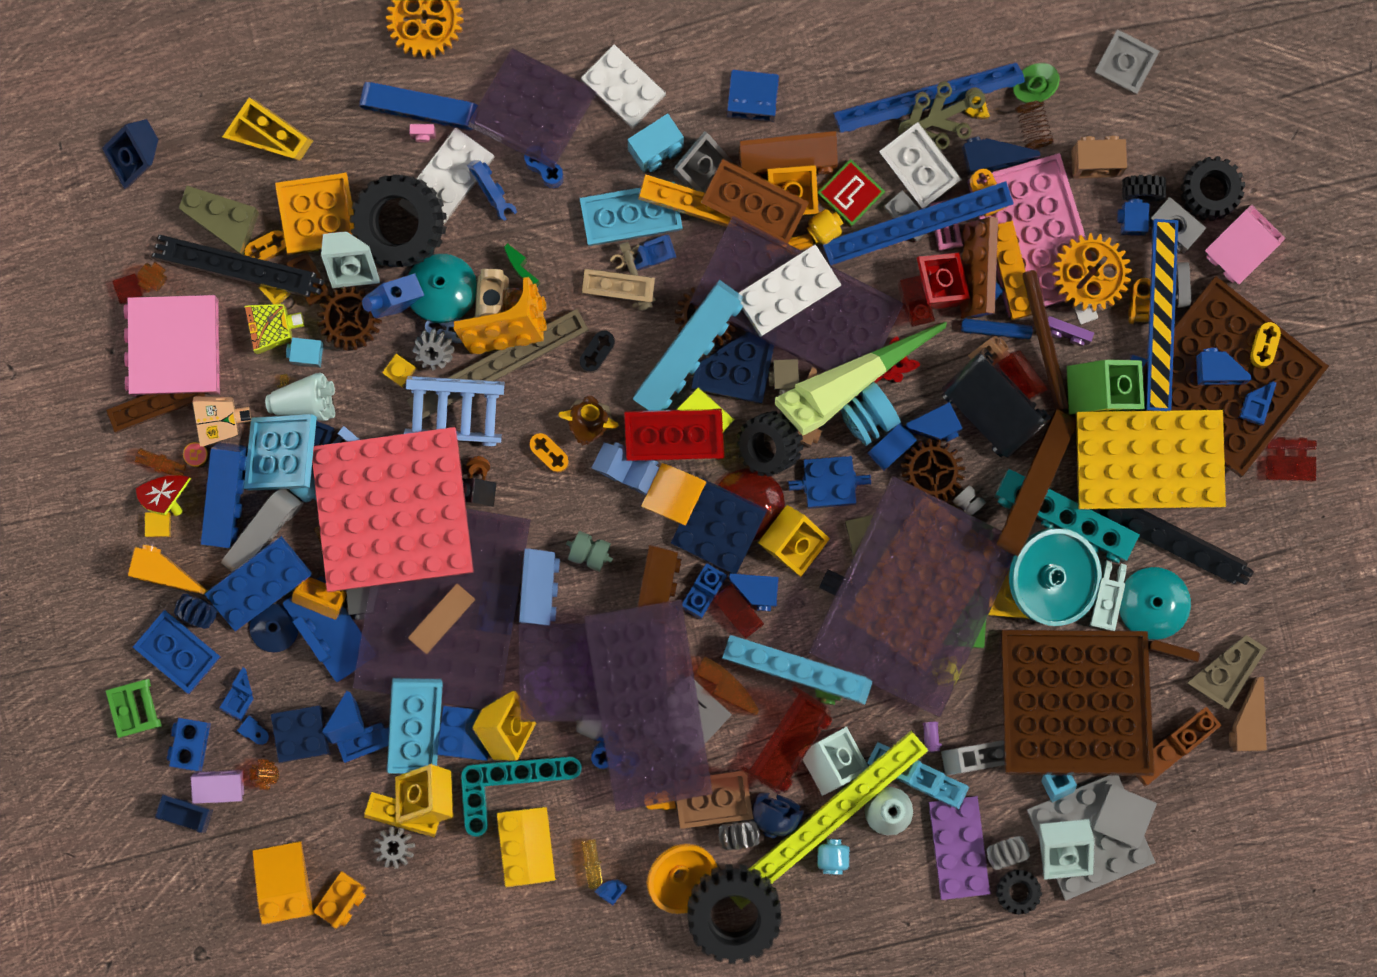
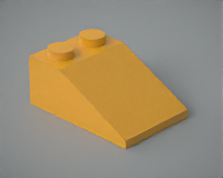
[128,544,207,595]
[253,842,314,924]

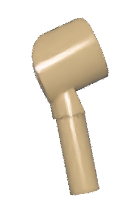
[610,244,640,269]

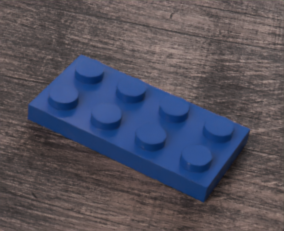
[205,536,312,631]

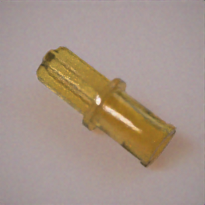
[581,839,603,889]

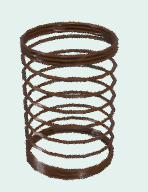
[1015,100,1054,149]

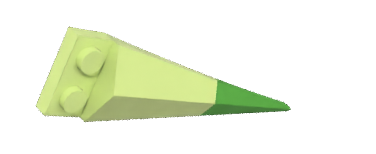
[775,322,947,435]

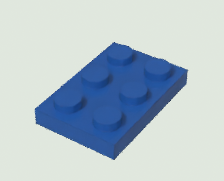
[133,610,221,694]

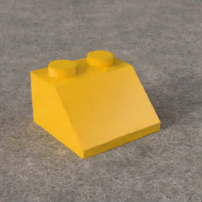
[758,505,830,577]
[472,691,536,761]
[395,764,453,824]

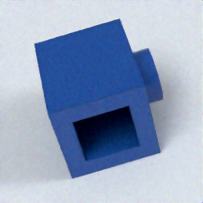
[1117,199,1149,236]

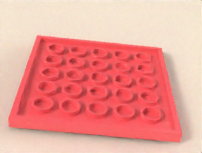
[312,427,474,592]

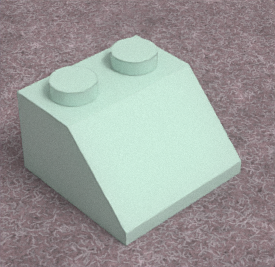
[321,232,380,288]
[799,727,868,796]
[1040,819,1094,880]

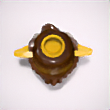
[558,396,619,446]

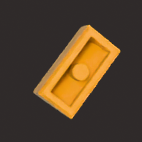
[292,577,347,620]

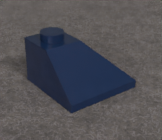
[102,119,159,189]

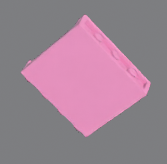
[124,295,220,397]

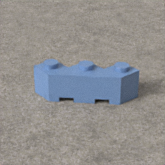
[592,442,659,496]

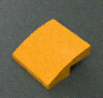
[641,463,706,526]

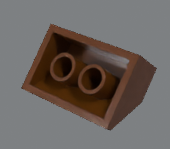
[635,545,682,625]

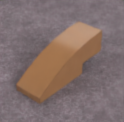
[408,584,476,654]

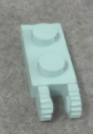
[1090,560,1127,631]

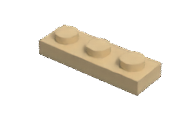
[582,269,655,302]

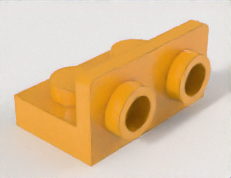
[313,871,366,929]

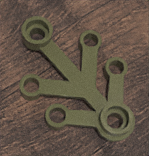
[898,81,985,149]

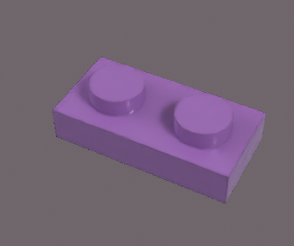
[1048,316,1094,347]

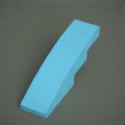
[867,742,969,810]

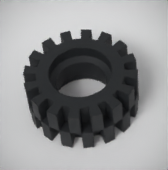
[1122,175,1166,202]
[996,870,1042,915]

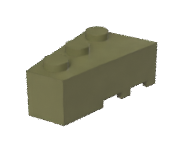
[179,186,259,255]

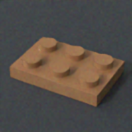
[674,770,753,829]

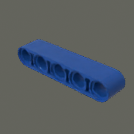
[359,82,479,130]

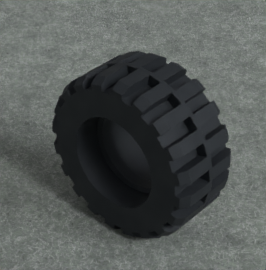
[350,175,447,267]
[687,864,782,964]

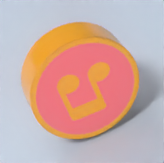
[183,442,209,467]

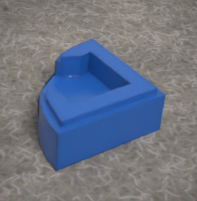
[594,880,628,906]

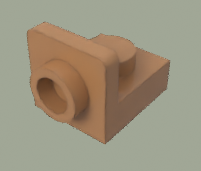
[968,336,1010,365]

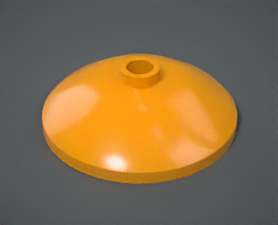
[647,844,717,914]

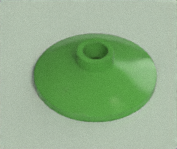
[1013,63,1060,103]

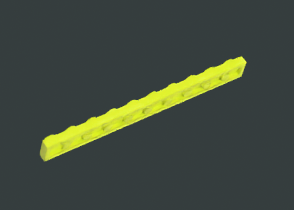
[730,731,928,909]

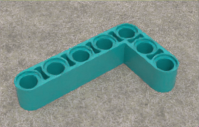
[461,757,582,836]

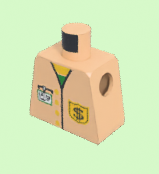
[193,396,251,447]

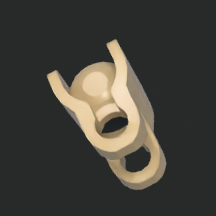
[475,269,509,317]

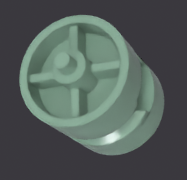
[566,531,613,572]

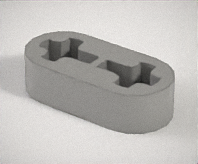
[1175,262,1191,308]

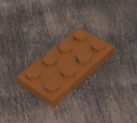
[701,158,809,245]
[960,217,998,319]

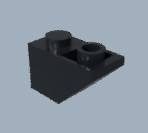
[462,478,497,507]

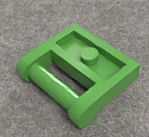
[106,679,162,738]

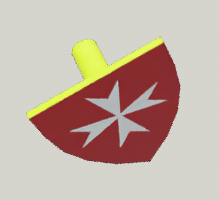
[136,475,191,516]

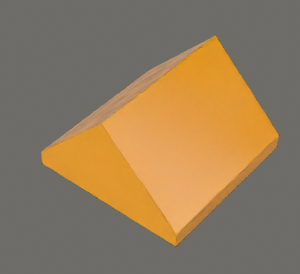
[767,165,819,215]

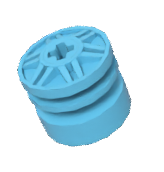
[840,382,901,446]

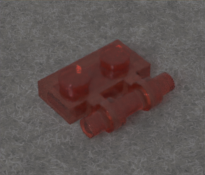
[1266,437,1317,482]

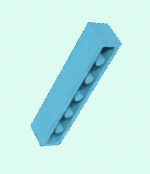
[633,279,743,411]
[722,635,873,705]

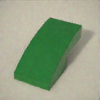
[504,243,540,287]

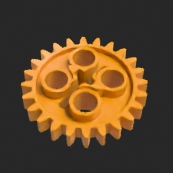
[386,0,464,59]
[1052,233,1132,312]

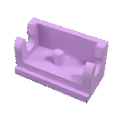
[191,770,244,804]

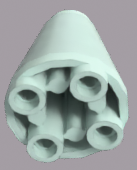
[265,373,335,421]
[864,787,913,836]

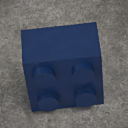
[271,706,330,763]

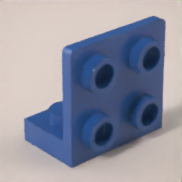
[727,70,779,122]

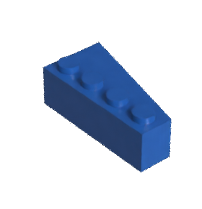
[201,442,248,548]

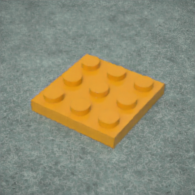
[275,173,357,255]

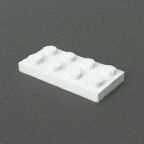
[398,128,495,224]
[739,244,841,337]

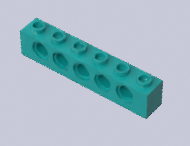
[994,469,1140,564]

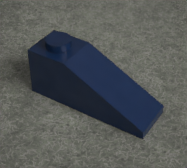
[962,137,1041,176]

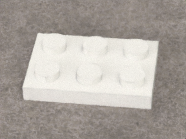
[581,45,666,129]
[879,122,961,209]

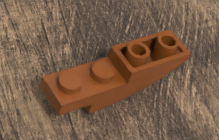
[1136,706,1222,787]

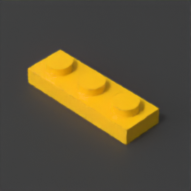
[364,792,440,838]

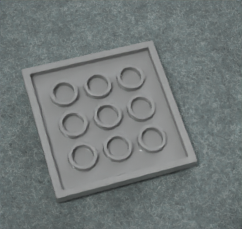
[1026,775,1156,901]

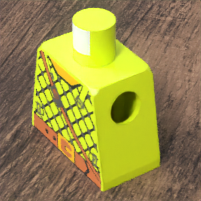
[244,304,304,354]

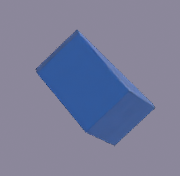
[322,691,366,744]

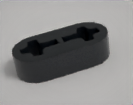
[580,331,615,373]

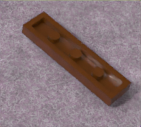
[106,393,206,433]

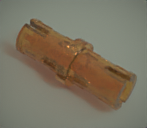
[135,448,186,476]

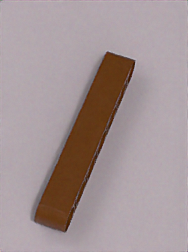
[995,409,1076,557]

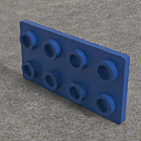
[283,576,377,682]

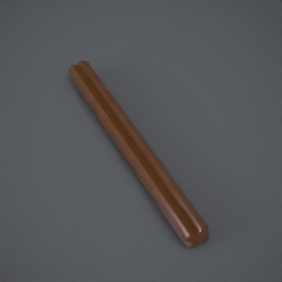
[1022,270,1069,411]

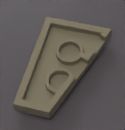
[1186,635,1267,710]

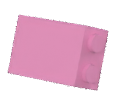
[1205,205,1285,284]

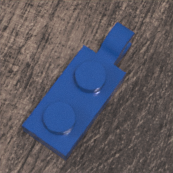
[467,160,517,221]
[337,722,389,763]

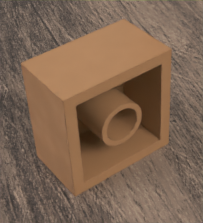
[1071,136,1127,179]

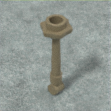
[619,242,656,311]

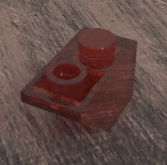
[898,275,935,327]

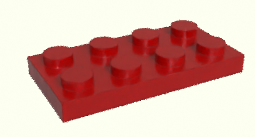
[624,409,724,461]

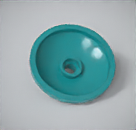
[408,254,477,323]
[1119,567,1191,640]

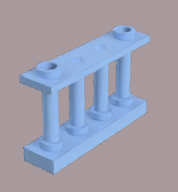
[404,376,505,446]

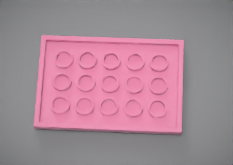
[967,153,1099,317]

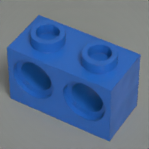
[167,718,211,772]

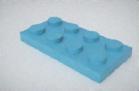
[580,182,683,247]
[387,679,442,773]

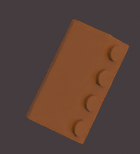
[739,131,838,177]

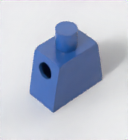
[362,274,425,318]

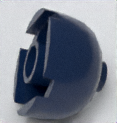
[753,793,804,838]

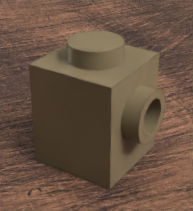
[769,359,799,395]

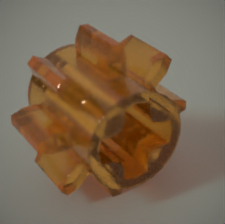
[137,262,167,292]
[248,759,279,790]

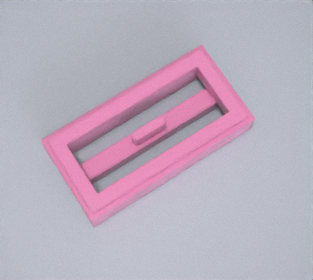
[930,200,963,251]

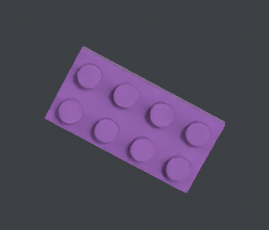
[928,796,990,900]

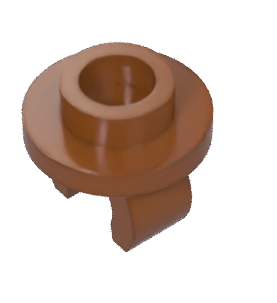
[466,456,490,480]

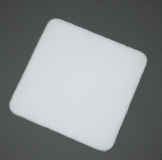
[1075,304,1098,324]

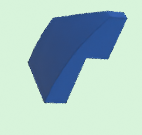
[634,235,677,271]
[220,667,253,721]

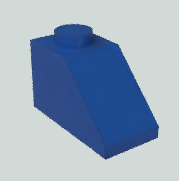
[1196,348,1251,385]
[905,402,963,443]
[729,574,778,612]

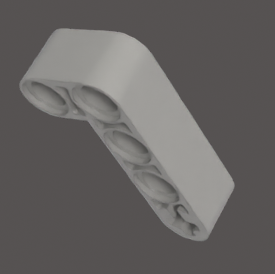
[221,489,304,572]

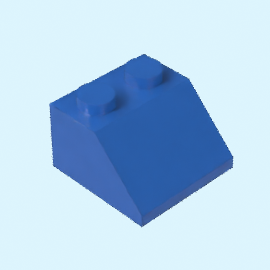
[437,706,488,761]

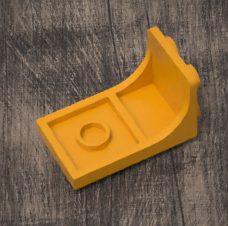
[454,277,547,354]

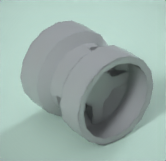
[952,485,986,519]

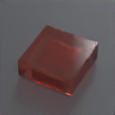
[112,273,144,305]

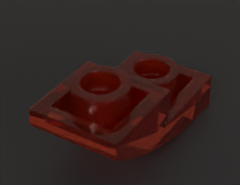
[713,583,764,639]

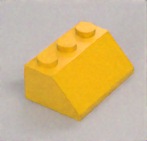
[497,807,556,887]

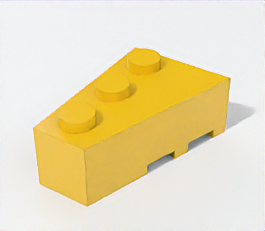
[222,97,313,160]

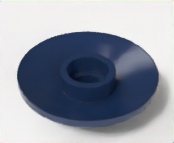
[250,604,299,653]

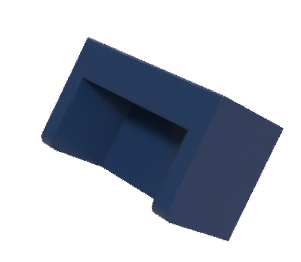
[155,794,214,833]

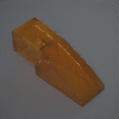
[696,656,759,716]

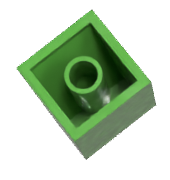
[1067,360,1144,414]

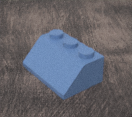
[519,549,560,627]

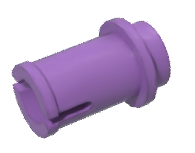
[923,722,942,753]

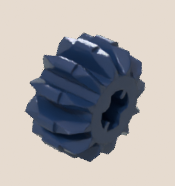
[174,593,218,629]

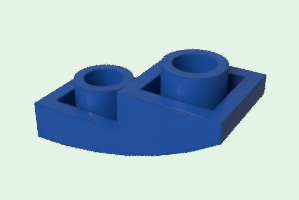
[680,563,727,620]

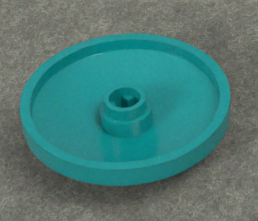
[1009,528,1102,626]

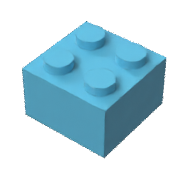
[627,113,684,173]

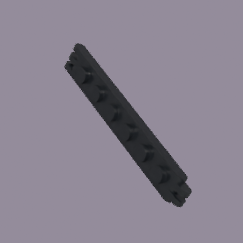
[151,235,324,297]
[1090,509,1254,585]

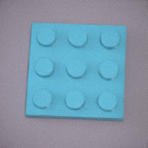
[244,414,317,491]

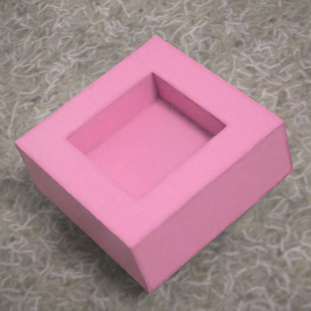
[410,124,436,143]

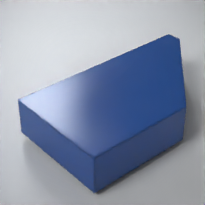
[1239,382,1276,426]

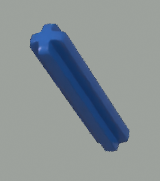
[961,319,1033,339]

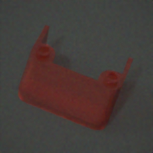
[741,686,833,795]

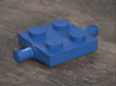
[788,456,871,509]

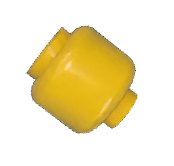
[806,209,844,245]

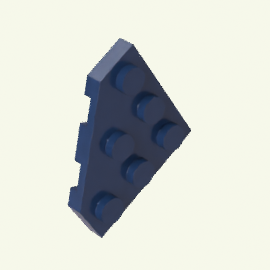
[691,328,777,404]

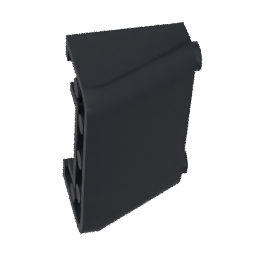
[942,347,1051,458]

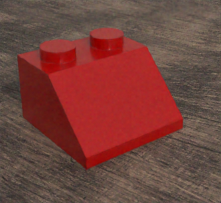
[917,253,970,309]

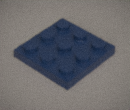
[671,478,767,574]

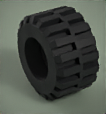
[1180,156,1245,221]
[736,411,803,477]

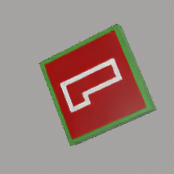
[818,159,885,227]

